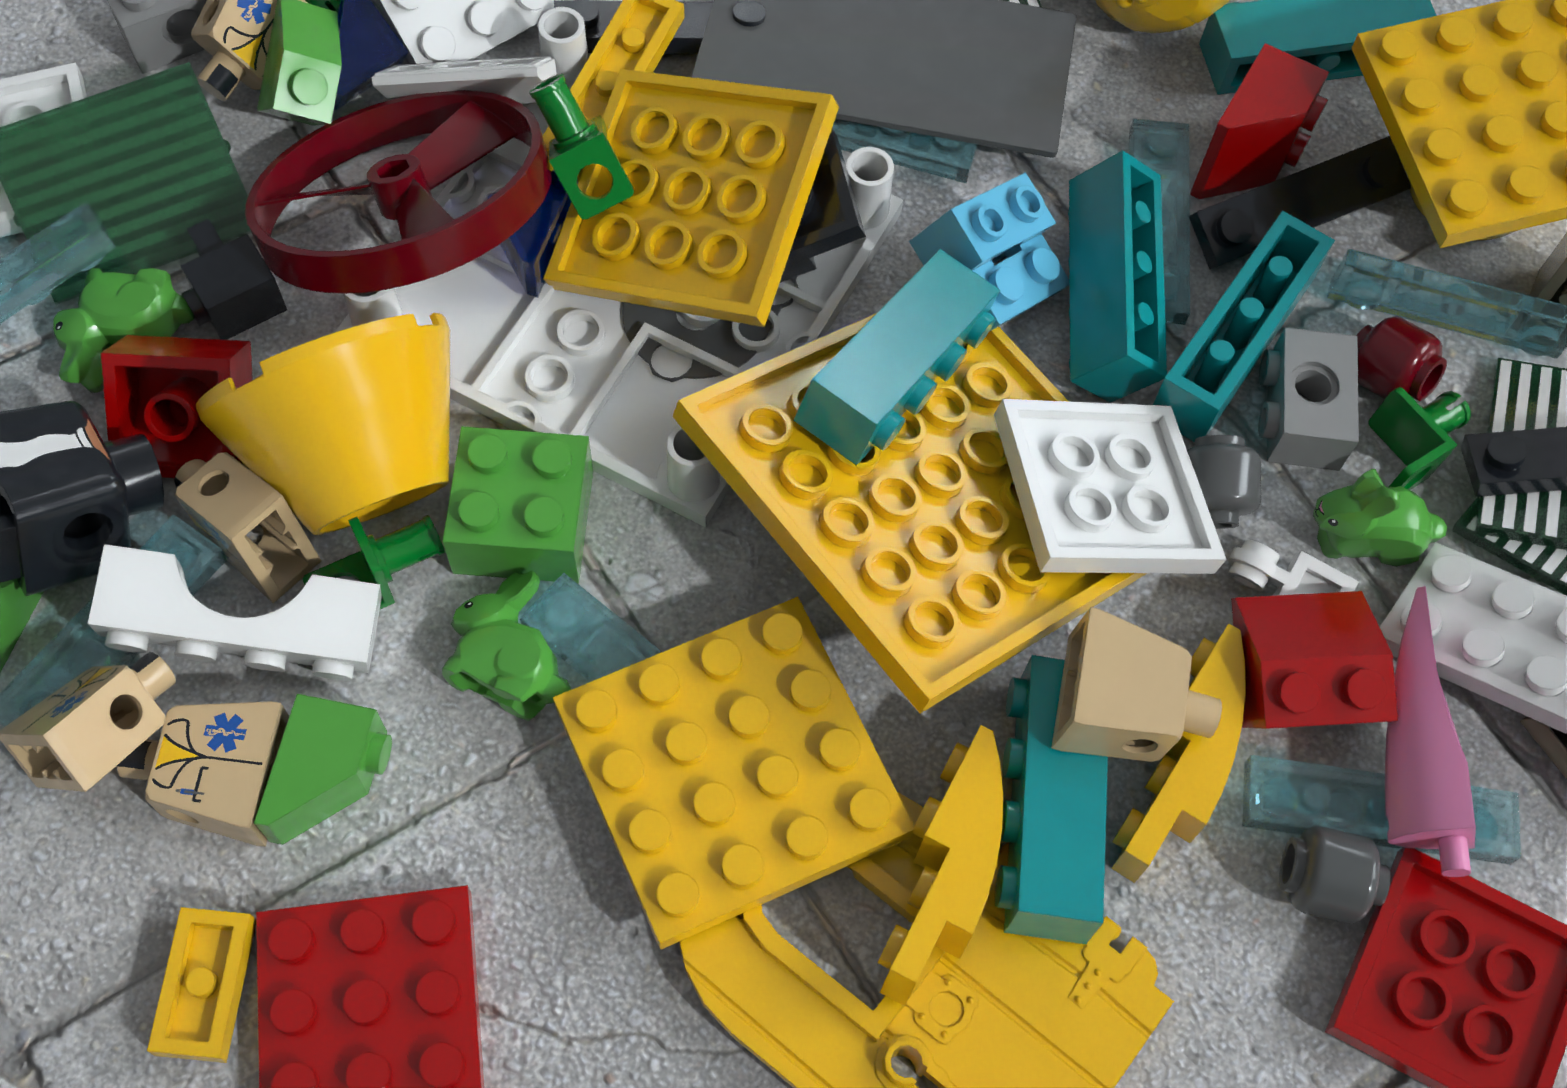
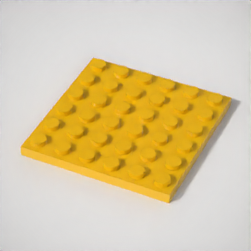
[672,313,1147,714]

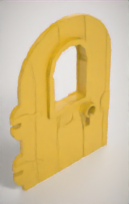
[679,792,1174,1088]

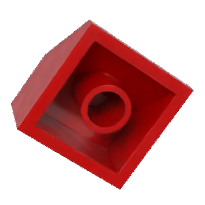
[1189,43,1329,199]
[101,335,253,478]
[1231,591,1398,729]

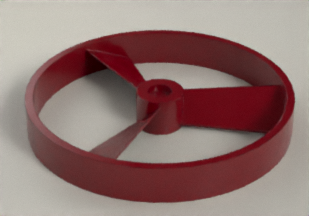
[245,90,552,294]

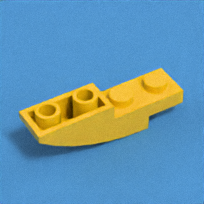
[1111,624,1246,883]
[877,725,1003,1006]

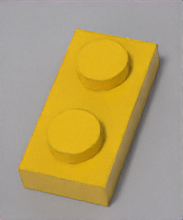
[147,907,256,1063]

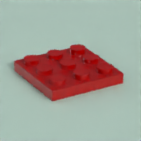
[1325,847,1567,1088]
[256,885,484,1088]

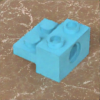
[909,172,1070,332]

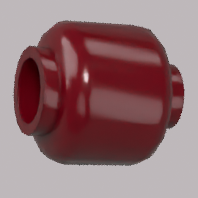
[1356,316,1447,401]

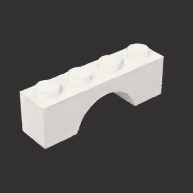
[87,544,382,681]

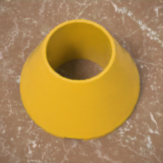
[196,313,451,535]

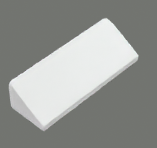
[371,56,557,103]

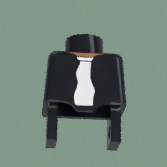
[0,401,164,596]

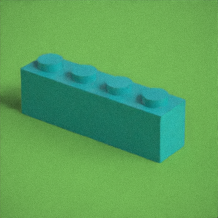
[1199,0,1437,95]
[1068,150,1167,403]
[1153,211,1335,442]
[793,249,1001,465]
[995,655,1108,944]

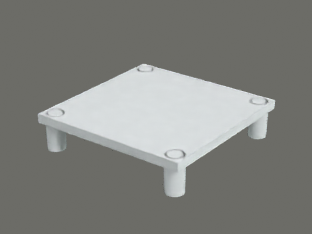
[336,7,903,528]

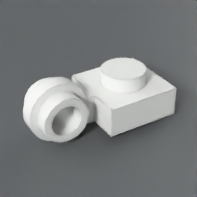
[1228,539,1359,596]

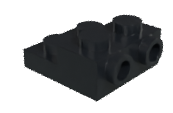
[780,128,866,283]

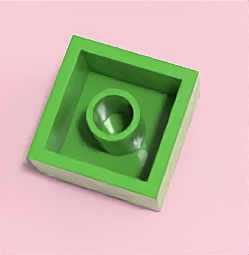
[442,426,593,583]

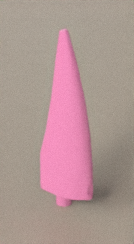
[1385,586,1476,877]

